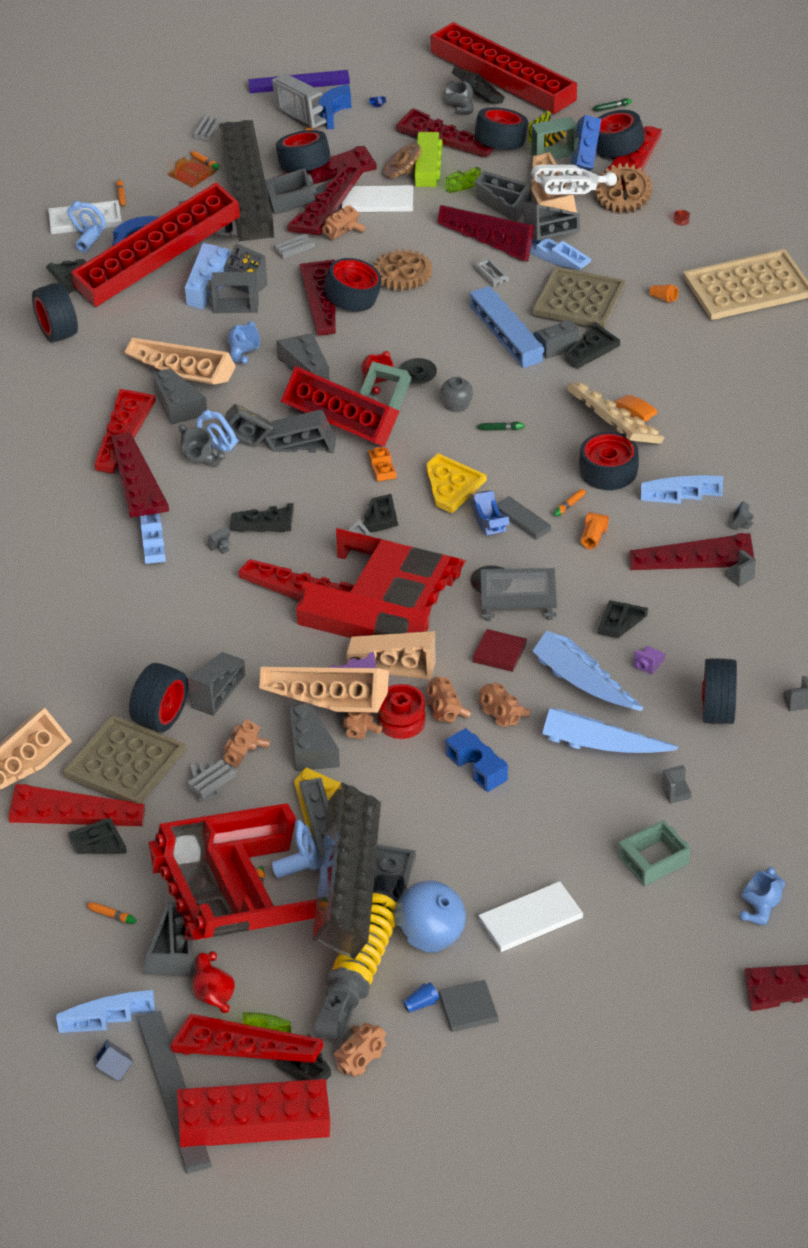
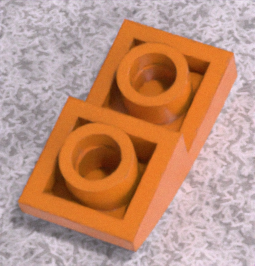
[614,395,658,421]
[368,447,396,482]

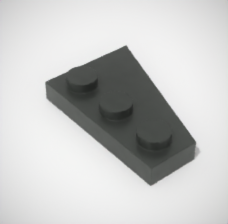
[451,67,505,103]
[565,322,620,369]
[230,503,294,532]

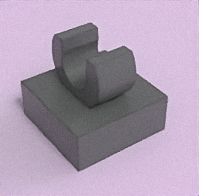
[730,501,754,530]
[207,526,231,554]

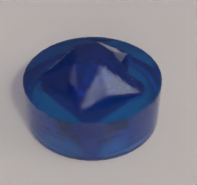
[369,96,386,107]

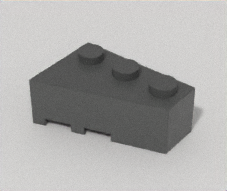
[475,171,532,221]
[523,201,580,241]
[277,333,330,380]
[152,368,207,425]
[265,409,336,453]
[188,652,246,716]
[290,704,340,771]
[143,902,193,976]

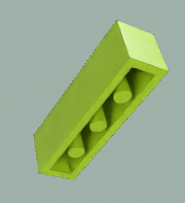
[415,132,442,187]

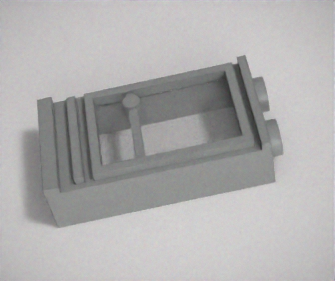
[272,73,326,129]

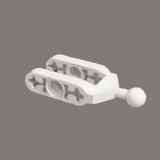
[531,165,617,194]

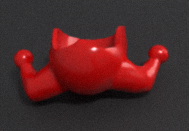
[361,351,394,395]
[192,951,235,1013]

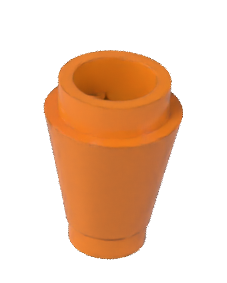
[649,284,679,303]

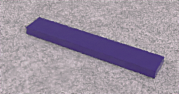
[248,70,350,93]

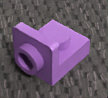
[634,646,665,675]

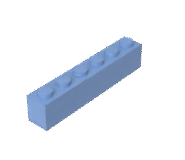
[470,286,544,368]

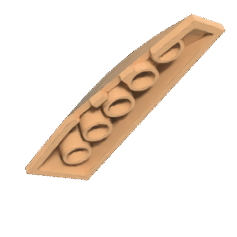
[531,152,577,213]
[124,338,236,385]
[259,667,389,713]
[0,708,72,790]

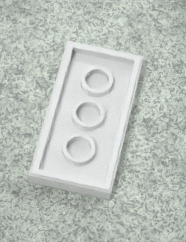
[342,185,414,212]
[48,200,122,234]
[479,881,583,952]

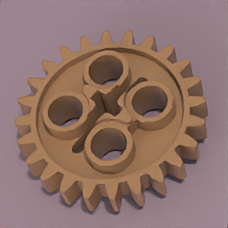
[595,163,652,214]
[374,249,432,291]

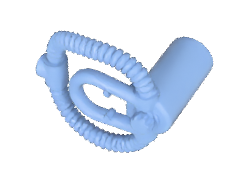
[67,200,106,252]
[196,409,240,452]
[272,820,321,878]

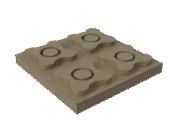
[533,266,626,328]
[63,715,186,805]

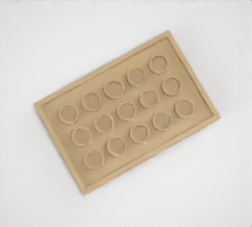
[683,249,808,320]

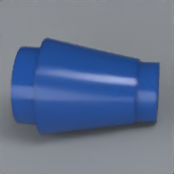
[402,982,440,1013]

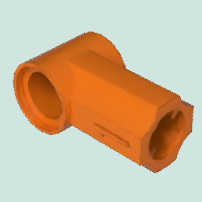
[581,512,609,550]

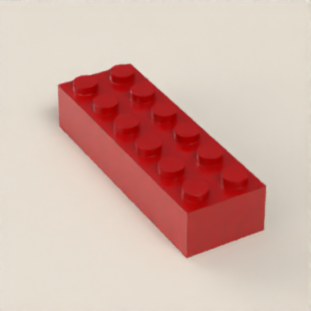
[280,366,400,447]
[177,1079,330,1148]

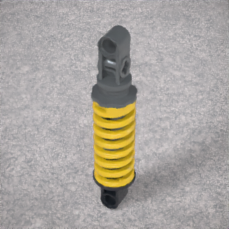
[314,874,405,1039]

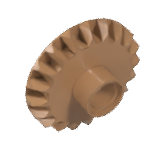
[383,143,422,178]

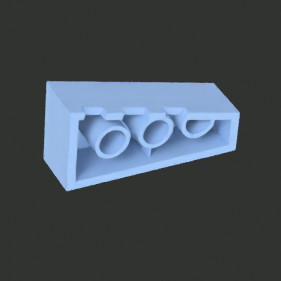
[185,243,232,310]

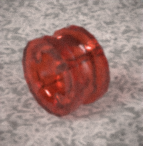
[673,210,690,226]

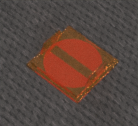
[168,157,217,188]

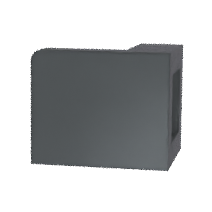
[725,550,756,587]
[784,676,808,711]
[662,765,691,804]

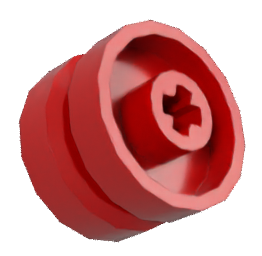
[378,684,426,739]

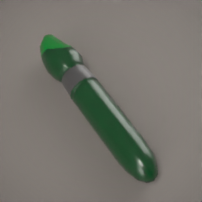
[592,98,632,111]
[477,421,525,431]

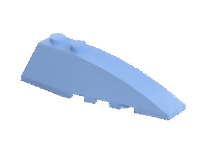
[532,631,644,711]
[542,708,679,753]

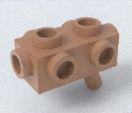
[322,205,366,241]
[425,676,471,723]
[478,682,530,727]
[344,712,382,739]
[222,719,270,768]
[333,1022,387,1077]

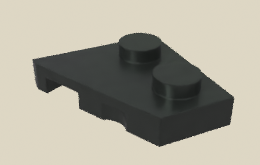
[46,259,86,294]
[363,494,399,533]
[598,600,648,638]
[68,818,127,854]
[278,1034,331,1081]

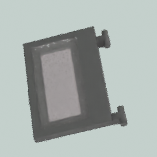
[481,568,557,621]

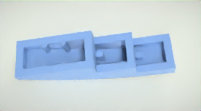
[530,238,591,270]
[641,475,724,504]
[140,513,166,564]
[56,990,155,1033]

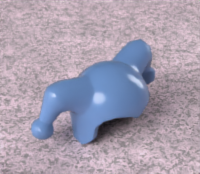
[227,321,260,364]
[739,867,786,925]

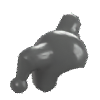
[444,81,474,114]
[178,424,225,467]

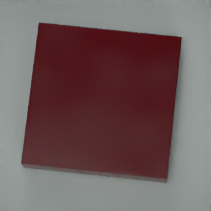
[473,629,527,672]

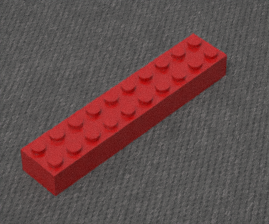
[430,22,577,114]
[71,182,240,307]

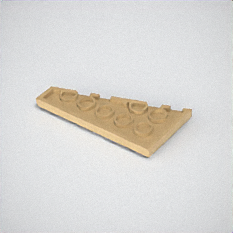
[567,382,665,444]

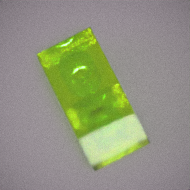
[446,166,481,193]
[243,1012,292,1033]

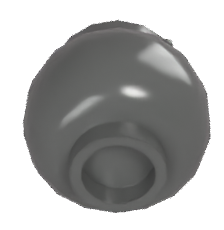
[440,376,473,412]

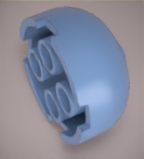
[394,880,466,953]

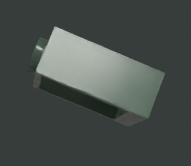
[531,116,578,159]
[360,362,412,410]
[618,820,691,886]

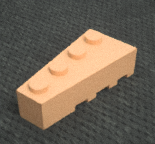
[347,631,436,679]

